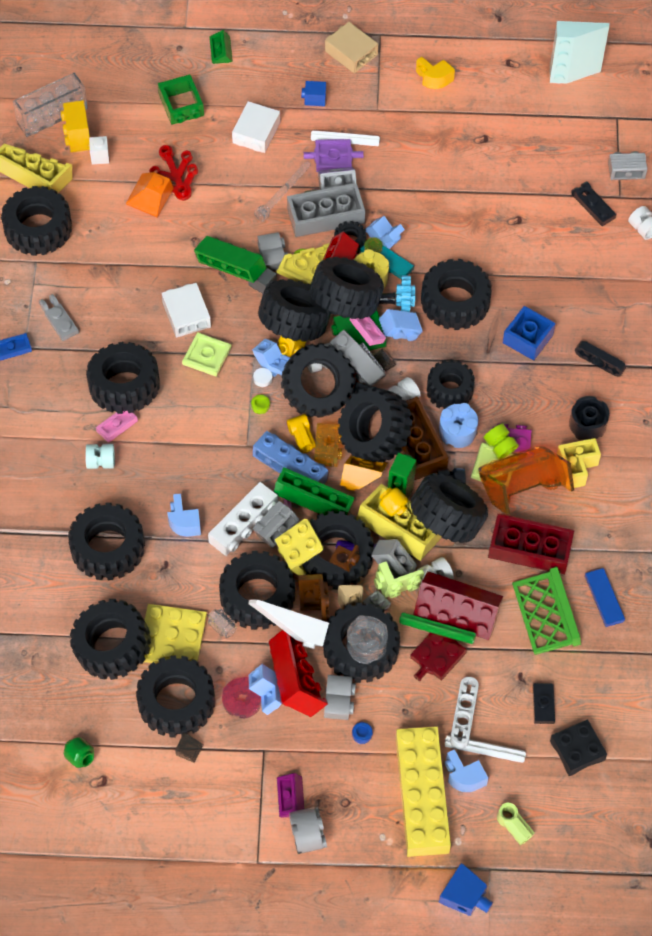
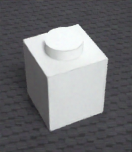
[89,136,109,165]

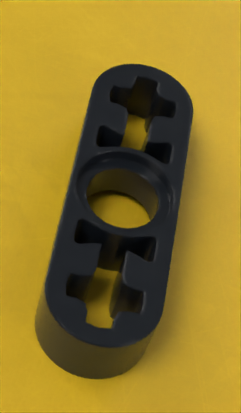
[575,341,626,377]

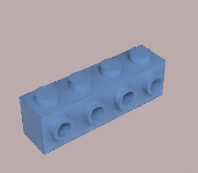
[253,431,328,484]

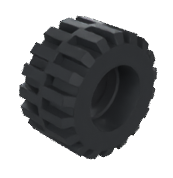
[427,359,475,409]

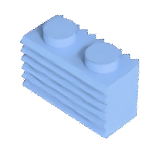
[379,309,423,341]

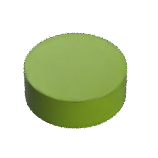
[251,395,270,414]

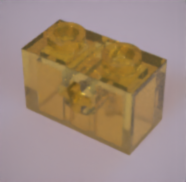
[314,423,342,467]

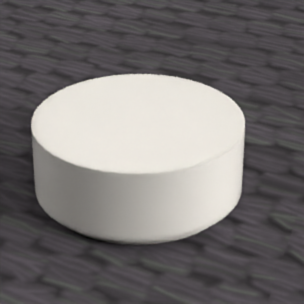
[253,368,272,387]

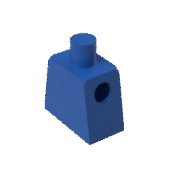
[439,863,493,916]

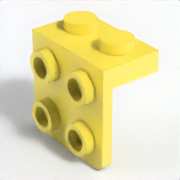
[274,519,324,575]

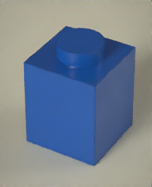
[301,81,326,106]

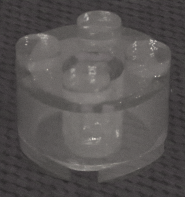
[347,615,388,664]

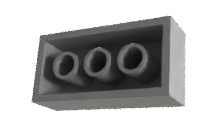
[287,183,365,237]

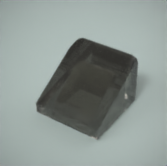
[374,349,397,372]
[175,733,203,763]

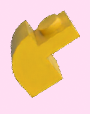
[416,56,455,89]

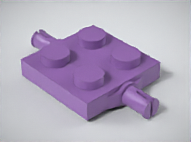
[304,139,363,172]

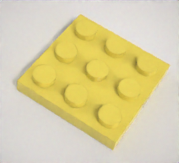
[144,604,207,664]

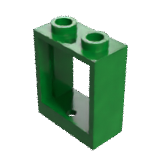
[158,74,204,125]

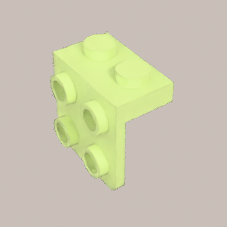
[374,562,424,598]

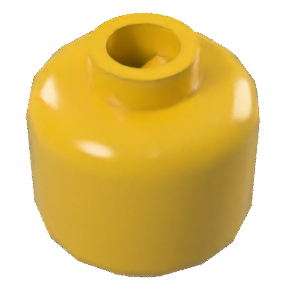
[379,487,408,516]

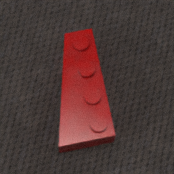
[269,630,328,717]

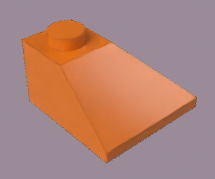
[126,172,174,218]

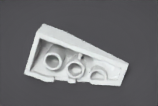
[248,600,329,649]

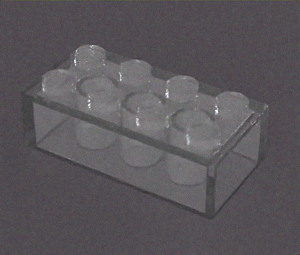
[13,72,88,137]

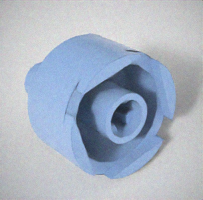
[439,403,478,448]

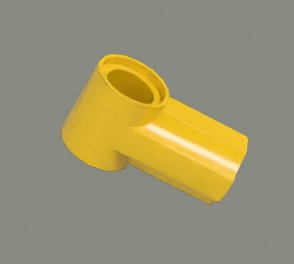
[287,414,316,453]

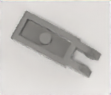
[39,294,79,341]

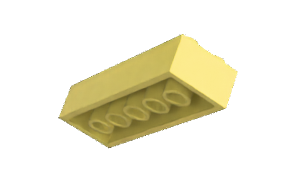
[396,726,451,857]

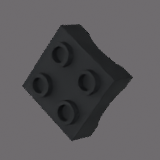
[550,719,607,776]

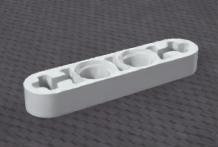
[450,677,479,749]

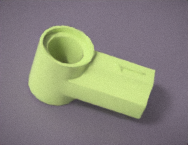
[497,803,535,845]

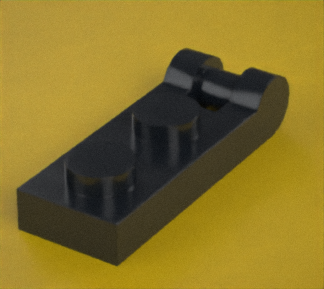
[571,181,617,226]

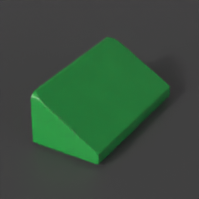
[209,30,233,64]

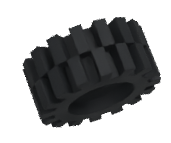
[334,221,366,254]

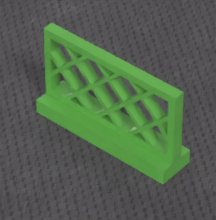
[512,567,581,655]

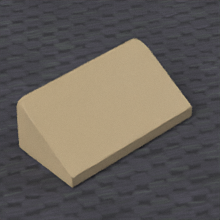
[338,585,363,610]

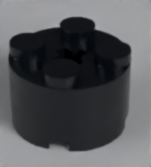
[569,396,610,440]

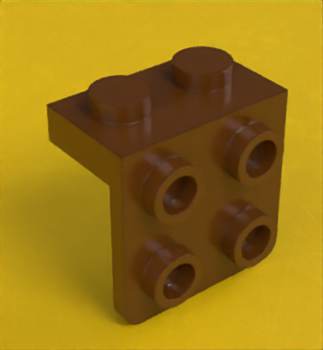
[298,574,330,622]

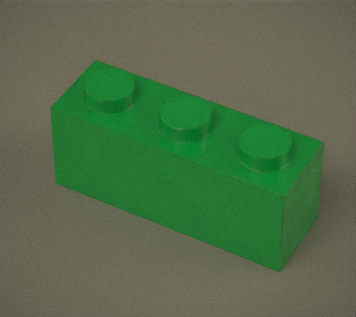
[388,453,416,498]

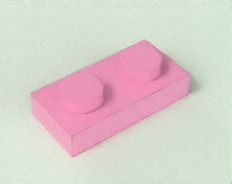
[349,317,386,346]
[96,411,138,443]

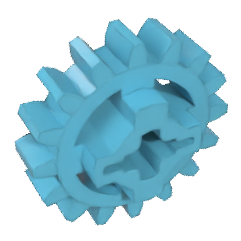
[396,275,415,312]

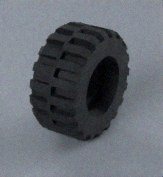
[1,186,72,256]
[309,257,384,319]
[421,259,492,330]
[258,279,331,342]
[86,342,160,414]
[281,343,356,418]
[338,386,412,462]
[410,473,488,543]
[68,503,145,581]
[302,511,374,590]
[219,551,295,630]
[70,599,151,680]
[323,602,400,683]
[136,655,215,738]

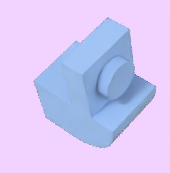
[365,216,405,249]
[252,339,290,377]
[167,494,201,537]
[248,664,282,715]
[445,749,488,792]

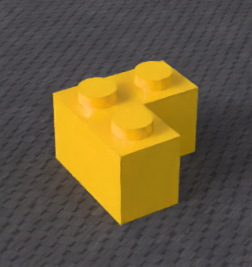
[61,100,90,152]

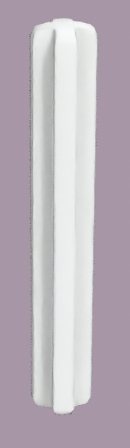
[311,130,380,146]
[445,735,526,763]

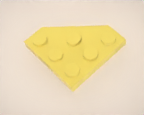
[276,243,330,285]

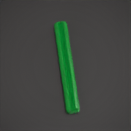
[399,613,476,644]

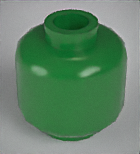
[63,737,94,768]

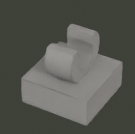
[363,590,391,611]

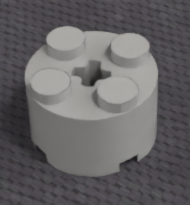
[289,807,327,854]

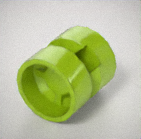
[483,423,519,460]

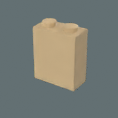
[325,22,378,74]

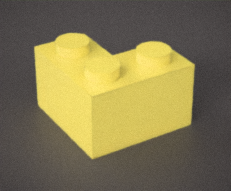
[556,438,601,489]

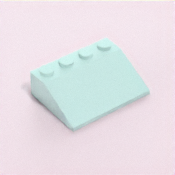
[550,21,609,84]

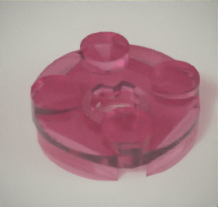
[222,677,261,719]

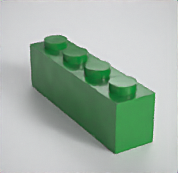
[194,236,267,283]
[273,467,355,516]

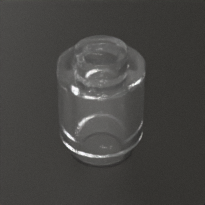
[208,609,237,638]

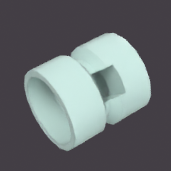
[86,444,115,469]

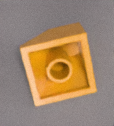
[340,454,388,491]

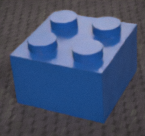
[503,306,556,361]

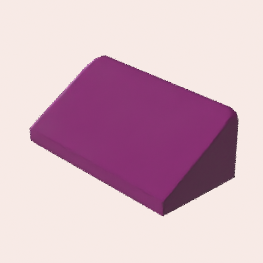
[277,772,305,818]

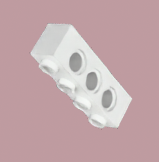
[208,482,278,556]

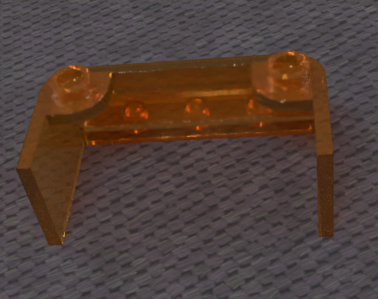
[478,446,574,515]

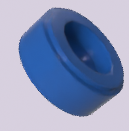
[352,722,373,744]

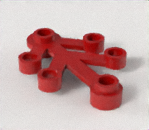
[149,145,199,201]

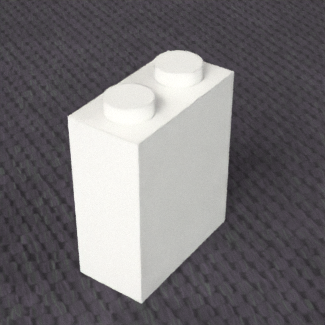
[232,101,280,153]
[161,283,211,338]

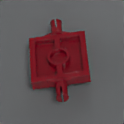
[410,633,467,681]

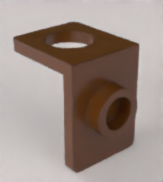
[330,545,360,572]

